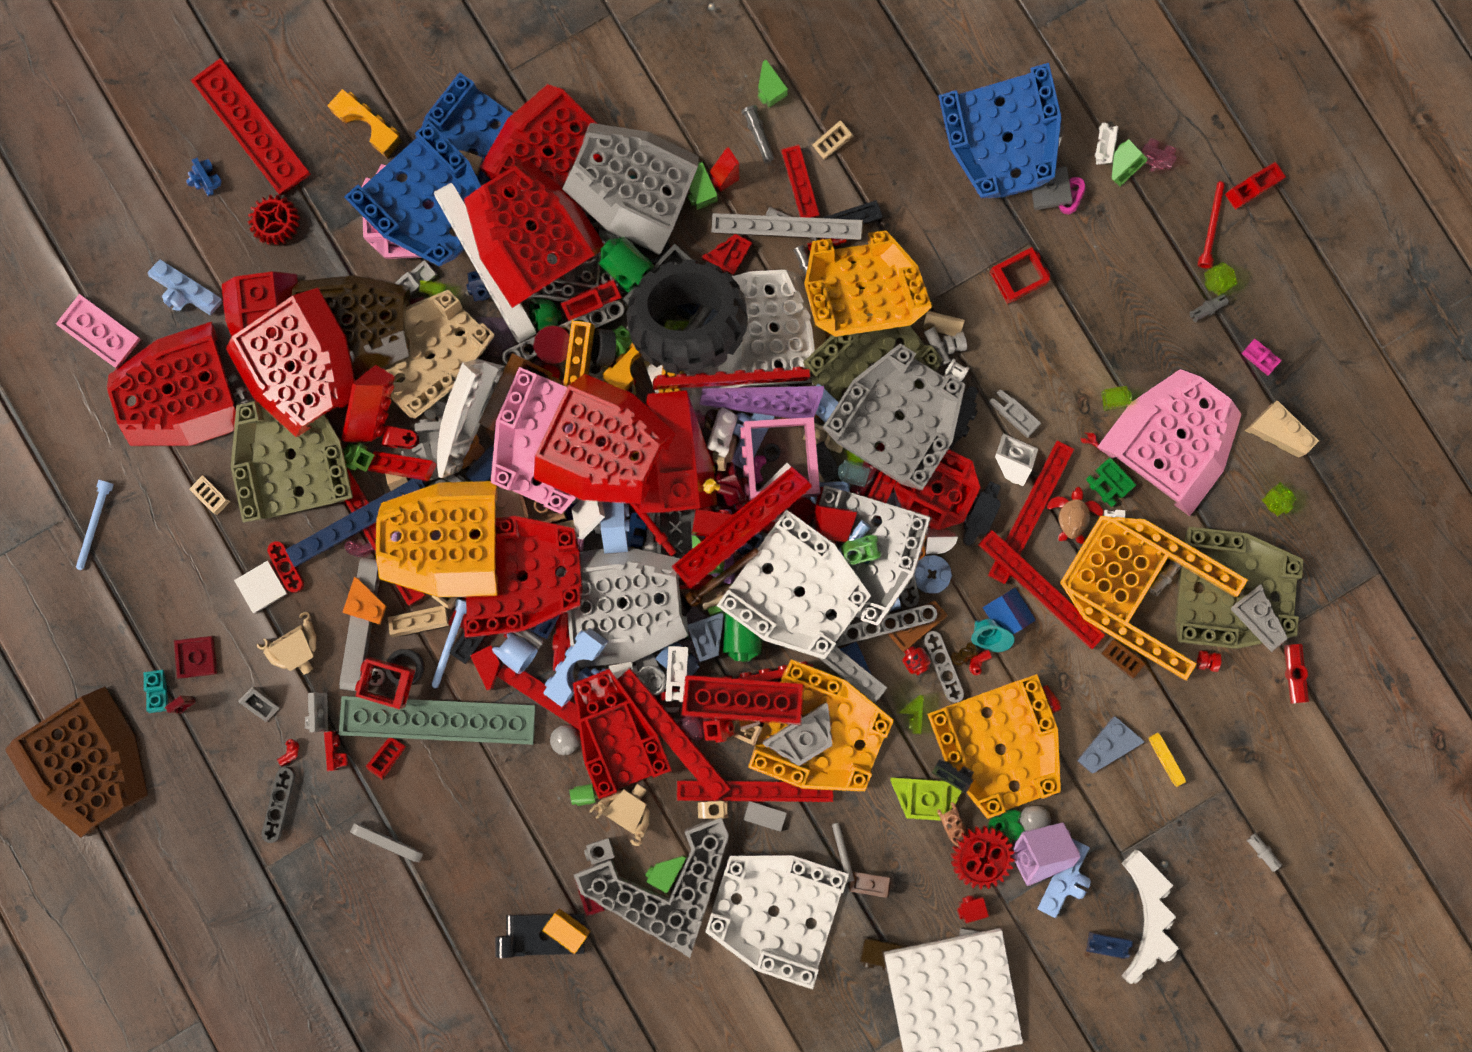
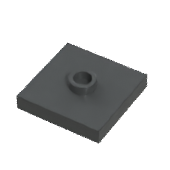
[1032,166,1072,210]

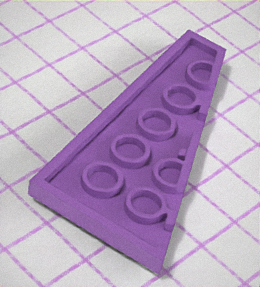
[699,386,824,419]

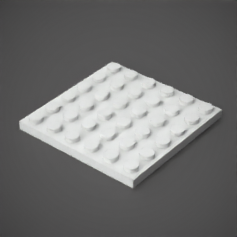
[884,928,1023,1052]

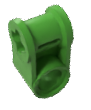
[841,535,881,565]

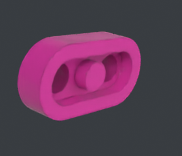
[1059,177,1085,214]

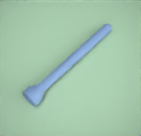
[76,480,114,570]
[431,598,467,688]

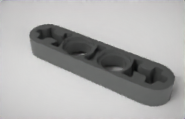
[262,767,296,843]

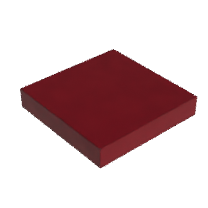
[174,636,217,679]

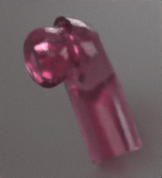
[345,541,374,557]

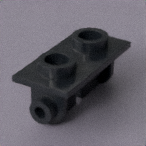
[816,441,842,483]

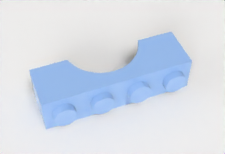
[543,628,608,707]

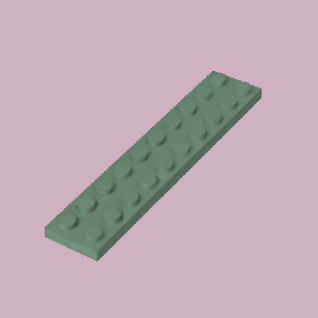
[339,696,536,745]

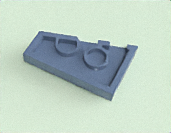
[1076,716,1144,774]

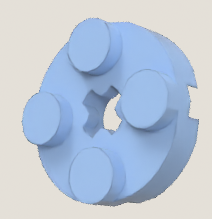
[914,555,952,594]

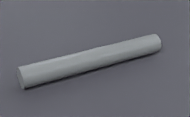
[832,823,854,882]

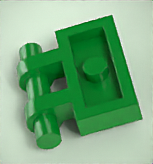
[1085,457,1136,508]

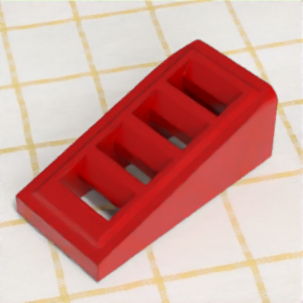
[366,738,406,780]

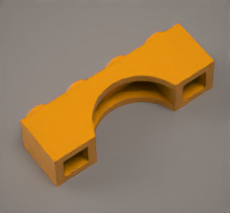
[327,89,402,158]
[603,342,642,391]

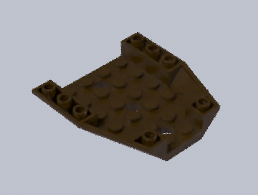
[291,275,410,380]

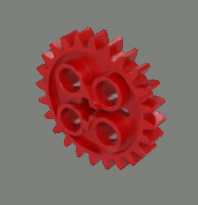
[951,825,1015,890]

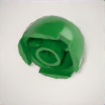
[529,298,561,336]

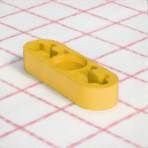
[1148,733,1186,787]

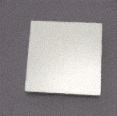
[572,499,605,540]
[234,561,288,614]

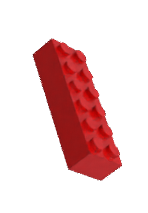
[682,675,805,725]

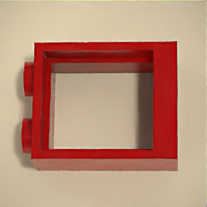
[990,247,1050,305]
[355,658,415,709]

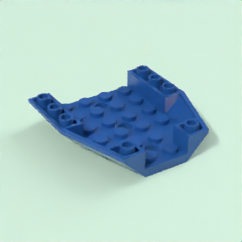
[938,63,1062,198]
[422,72,512,189]
[344,121,481,266]

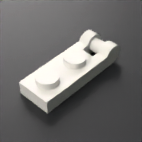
[707,407,738,457]
[666,646,688,702]

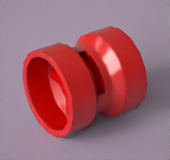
[1197,650,1221,672]

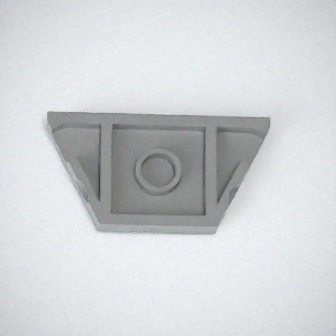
[763,702,832,766]

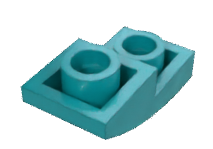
[143,670,168,713]

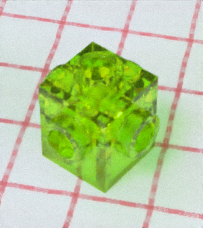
[1204,262,1237,296]
[1261,482,1296,517]

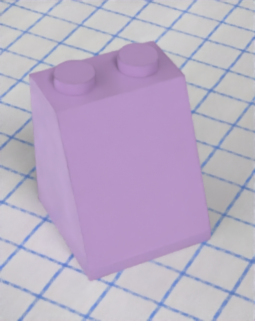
[1012,823,1081,886]

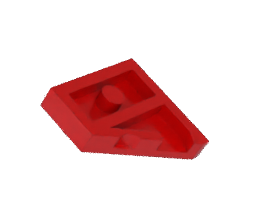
[702,234,752,276]

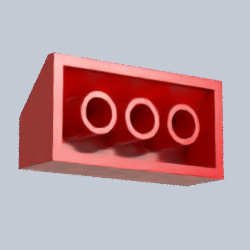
[342,365,395,442]

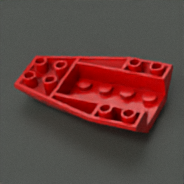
[221,271,298,372]
[638,390,717,513]
[573,668,672,799]

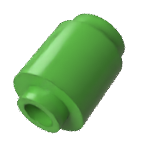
[570,784,599,806]

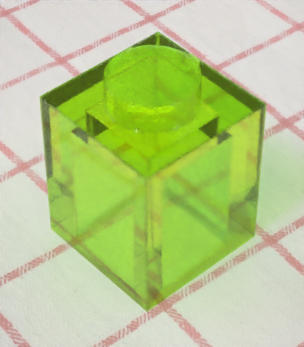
[1101,386,1132,411]

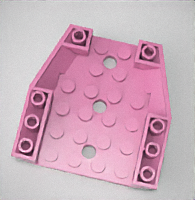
[491,367,606,514]
[1097,369,1242,516]

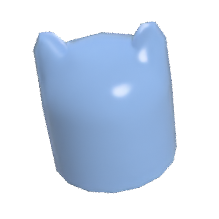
[492,633,538,674]

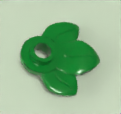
[988,810,1025,843]

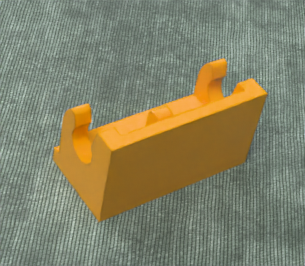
[543,908,591,954]

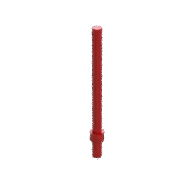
[630,504,677,556]

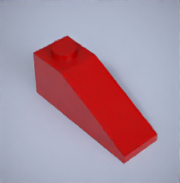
[710,147,739,192]

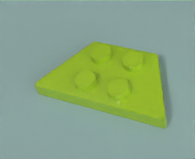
[890,777,962,821]

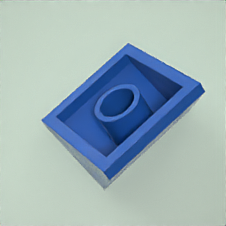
[982,588,1036,634]

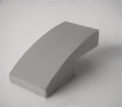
[394,260,438,296]

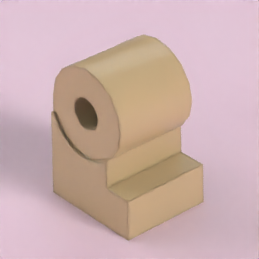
[698,801,728,819]

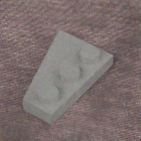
[1231,584,1288,652]

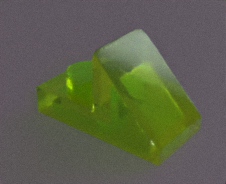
[898,695,924,734]

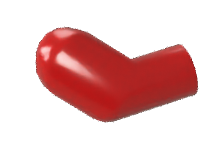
[969,650,992,676]
[277,739,299,767]

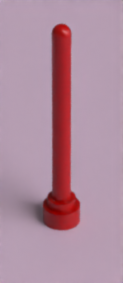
[1197,181,1225,269]

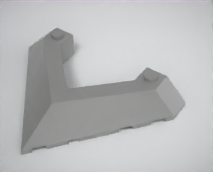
[574,817,728,958]

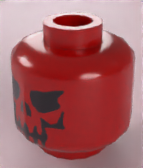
[902,646,931,676]

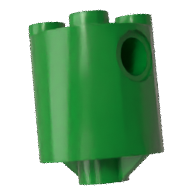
[598,236,655,293]
[724,613,762,662]

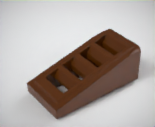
[1101,639,1145,679]

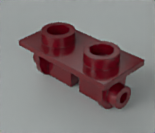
[850,461,880,497]

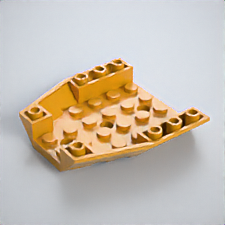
[804,230,932,337]
[376,481,498,597]
[748,659,894,791]
[927,674,1061,819]

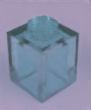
[838,460,870,487]

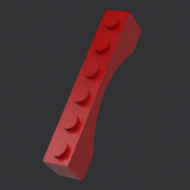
[691,507,779,537]

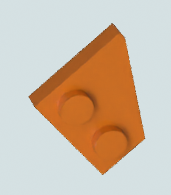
[342,577,387,625]

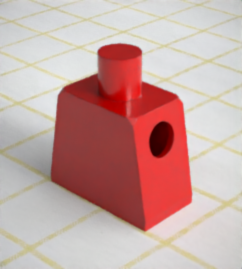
[815,505,857,546]

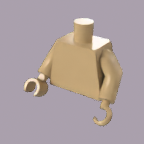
[257,612,316,675]
[590,784,650,846]

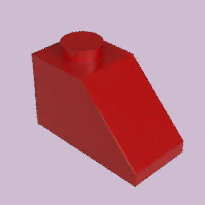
[470,645,502,691]

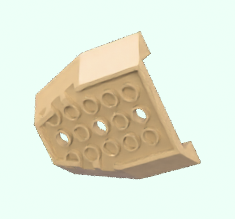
[383,290,495,418]

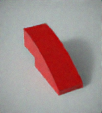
[1225,162,1286,210]
[561,278,622,321]

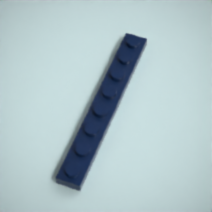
[286,479,426,567]

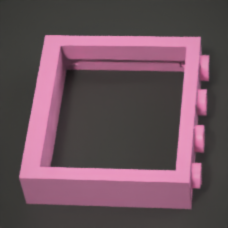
[740,417,820,501]

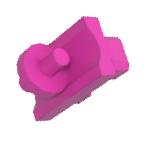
[1241,339,1281,376]

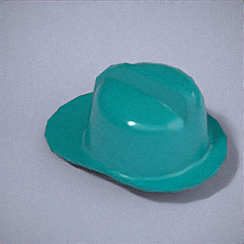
[971,619,1014,652]

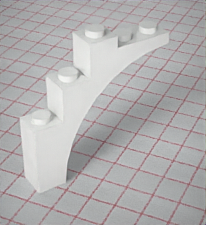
[1122,850,1179,984]

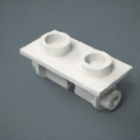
[1095,123,1118,164]

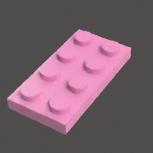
[56,294,141,369]

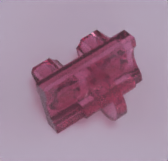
[1141,138,1177,172]

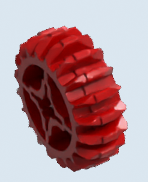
[248,194,300,246]

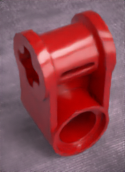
[382,426,419,449]

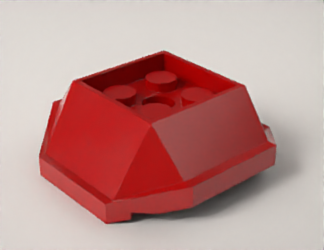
[894,449,980,530]

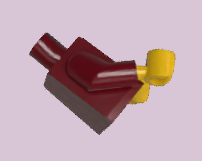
[703,461,746,511]

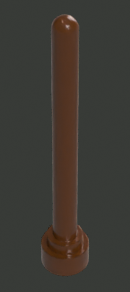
[685,548,759,607]

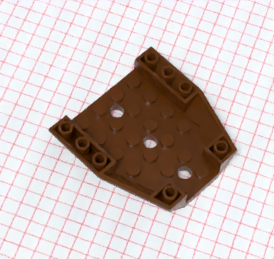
[5,686,148,838]

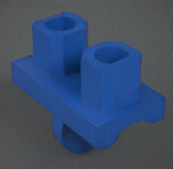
[186,158,221,196]
[627,513,647,548]

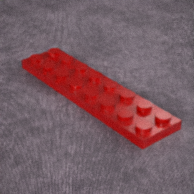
[190,58,310,196]
[671,467,812,588]

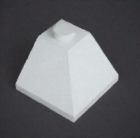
[995,434,1038,486]

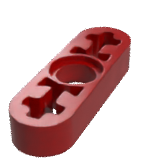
[267,541,304,593]

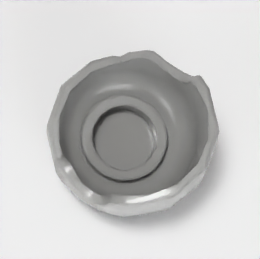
[637,666,667,696]
[550,725,581,755]
[1019,806,1051,832]

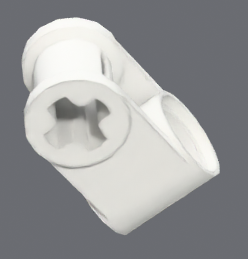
[943,358,969,381]

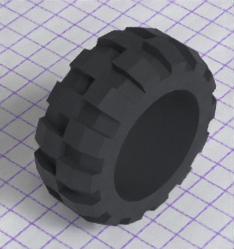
[626,260,748,375]

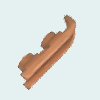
[937,802,967,846]

